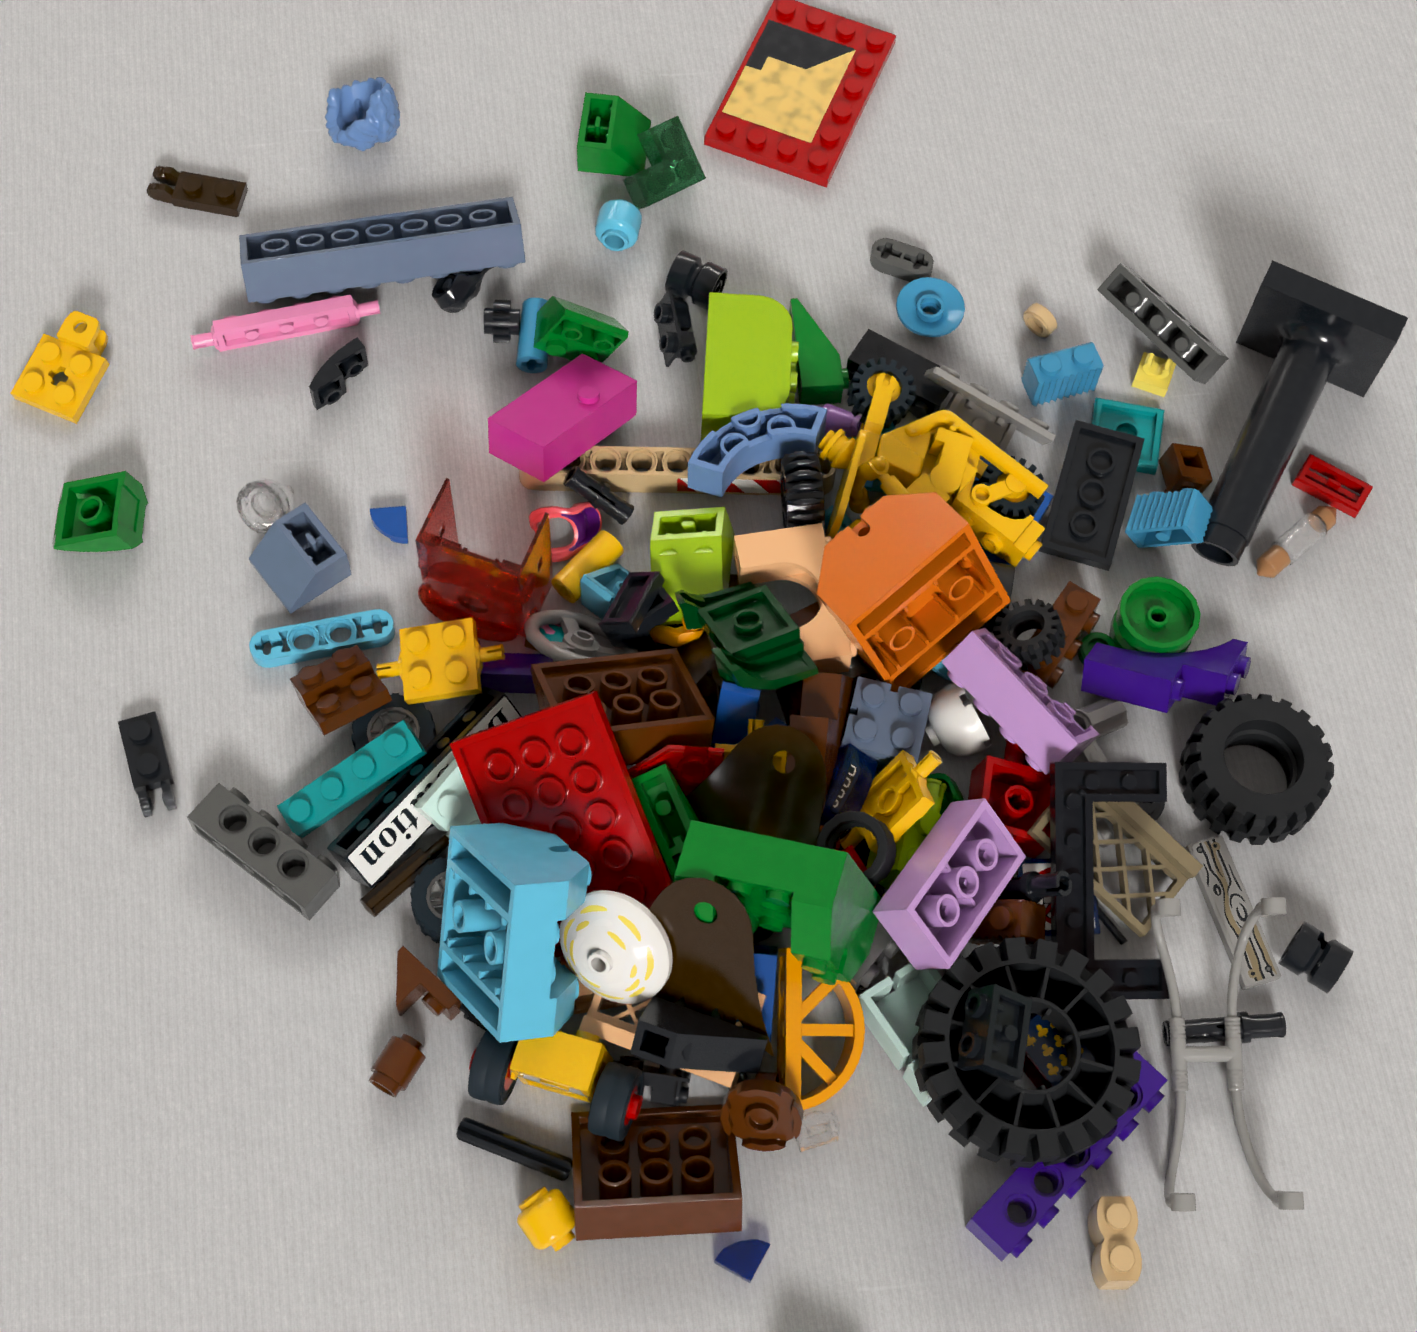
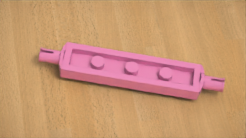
[190,295,380,352]

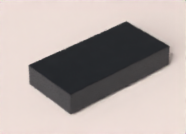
[600,571,665,634]

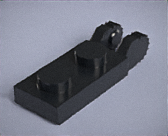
[118,711,177,817]

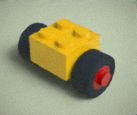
[468,1029,643,1141]

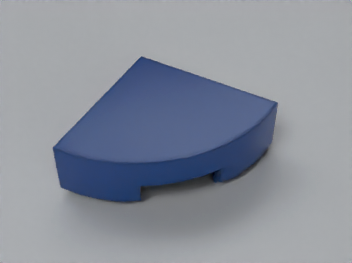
[370,506,409,544]

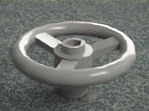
[524,610,638,661]

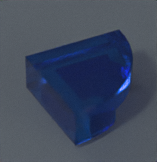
[714,1239,771,1283]

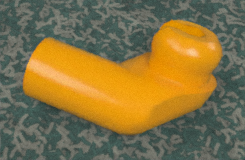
[650,618,704,647]

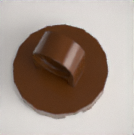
[720,1071,804,1152]

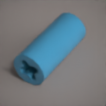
[516,298,549,373]

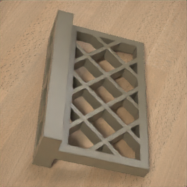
[1027,761,1203,937]

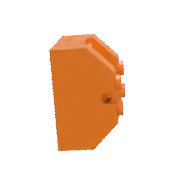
[817,492,1011,692]

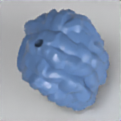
[325,77,401,151]

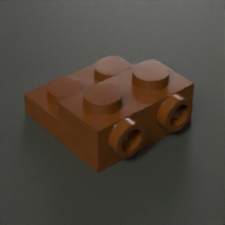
[290,645,392,736]

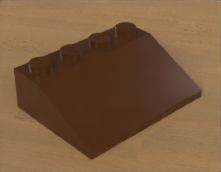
[530,648,715,765]
[571,1104,743,1241]

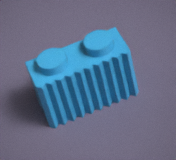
[1021,342,1104,407]
[1125,488,1213,548]

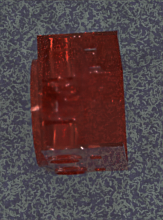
[415,478,553,642]

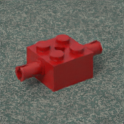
[968,739,1050,878]

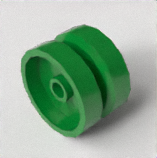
[1109,576,1201,653]

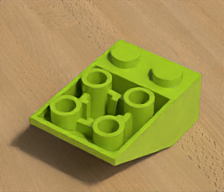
[650,507,735,625]

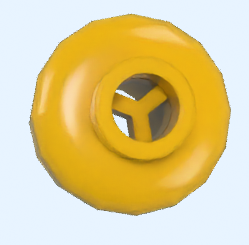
[517,1186,575,1252]

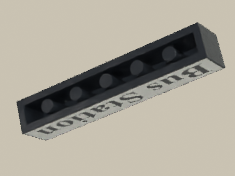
[327,687,522,888]

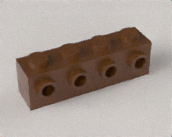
[1019,581,1101,689]

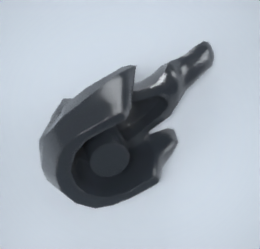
[432,267,494,313]

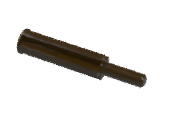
[360,835,449,917]

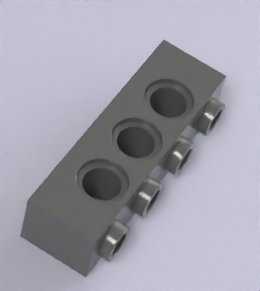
[1097,263,1229,384]
[187,783,340,921]

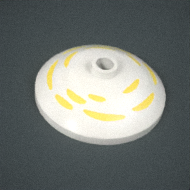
[560,890,673,1004]

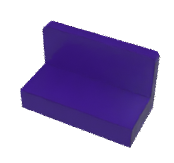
[480,653,553,694]

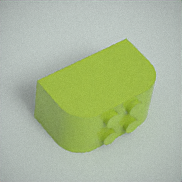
[700,292,799,442]

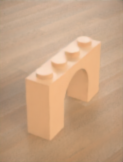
[733,523,857,674]

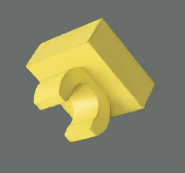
[1132,352,1176,397]

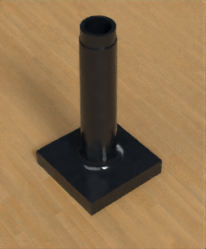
[1191,260,1408,566]

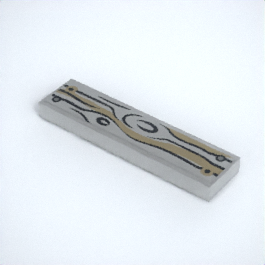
[1185,835,1281,990]

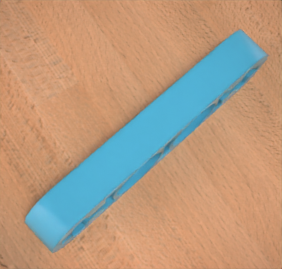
[249,609,395,668]

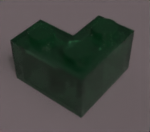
[623,116,706,210]

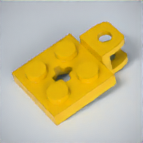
[11,311,110,424]

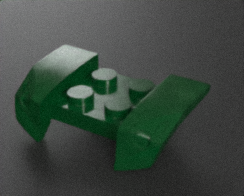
[675,581,819,690]

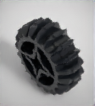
[780,451,825,534]

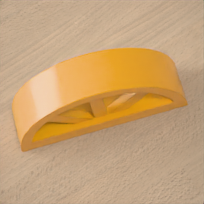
[777,947,865,1110]

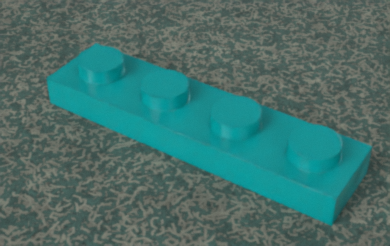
[277,720,427,839]

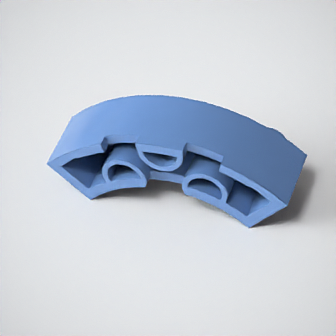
[688,403,827,498]

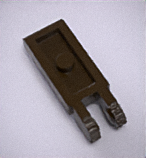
[146,166,248,217]

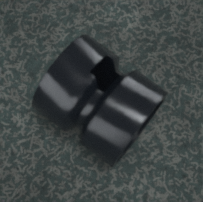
[665,250,728,310]
[1278,921,1354,994]

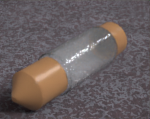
[1256,506,1337,578]

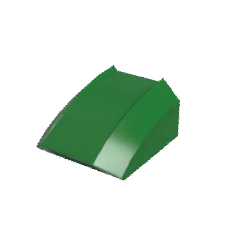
[53,471,148,552]

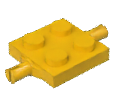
[376,617,505,705]
[839,750,942,854]

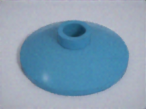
[896,277,965,337]

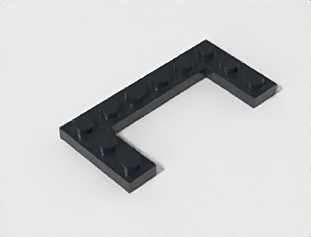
[1050,762,1169,1000]

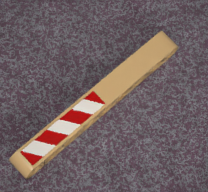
[518,446,836,495]

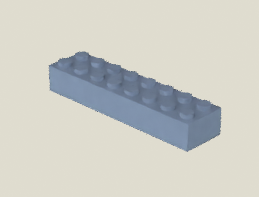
[239,196,526,304]

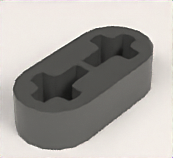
[870,238,934,282]

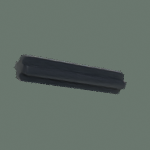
[456,1117,573,1181]

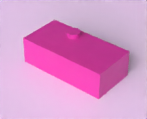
[488,353,637,482]

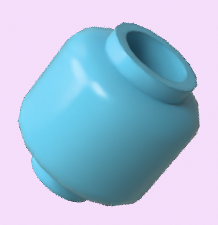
[595,199,642,251]

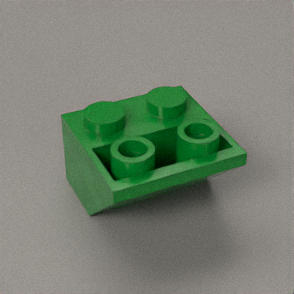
[577,92,651,178]
[533,296,629,363]

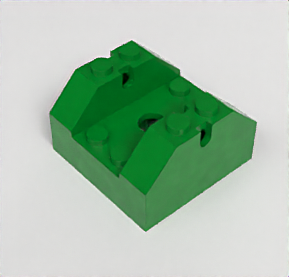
[674,820,882,985]

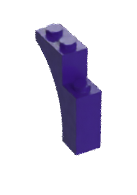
[1081,639,1251,713]

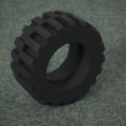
[1179,693,1334,845]

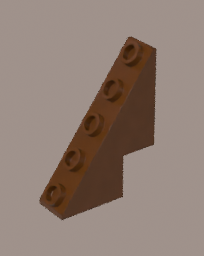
[785,672,857,817]

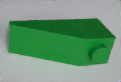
[789,298,849,405]
[631,764,700,880]

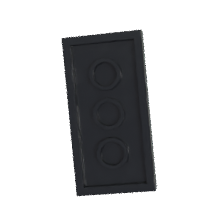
[1039,420,1145,571]

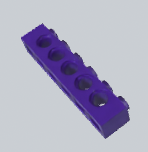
[965,1051,1168,1262]

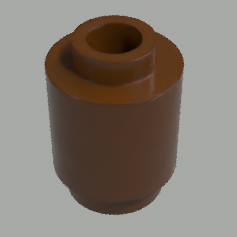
[369,1034,426,1097]

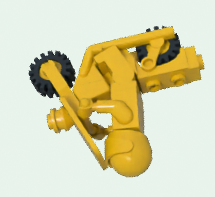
[818,357,1049,567]

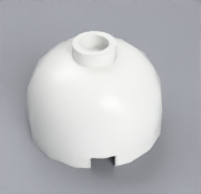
[925,682,993,757]

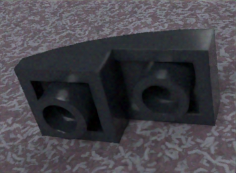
[309,337,369,410]

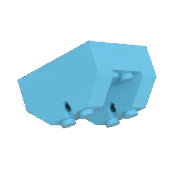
[437,823,592,1043]

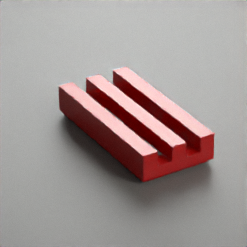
[1292,454,1373,518]

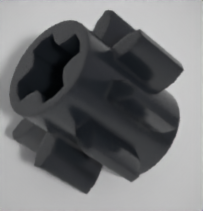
[484,300,520,343]

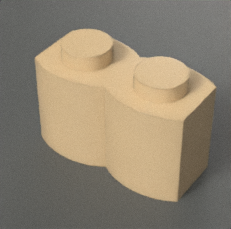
[1088,1196,1142,1290]

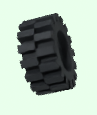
[993,599,1066,671]

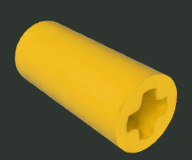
[551,530,624,603]

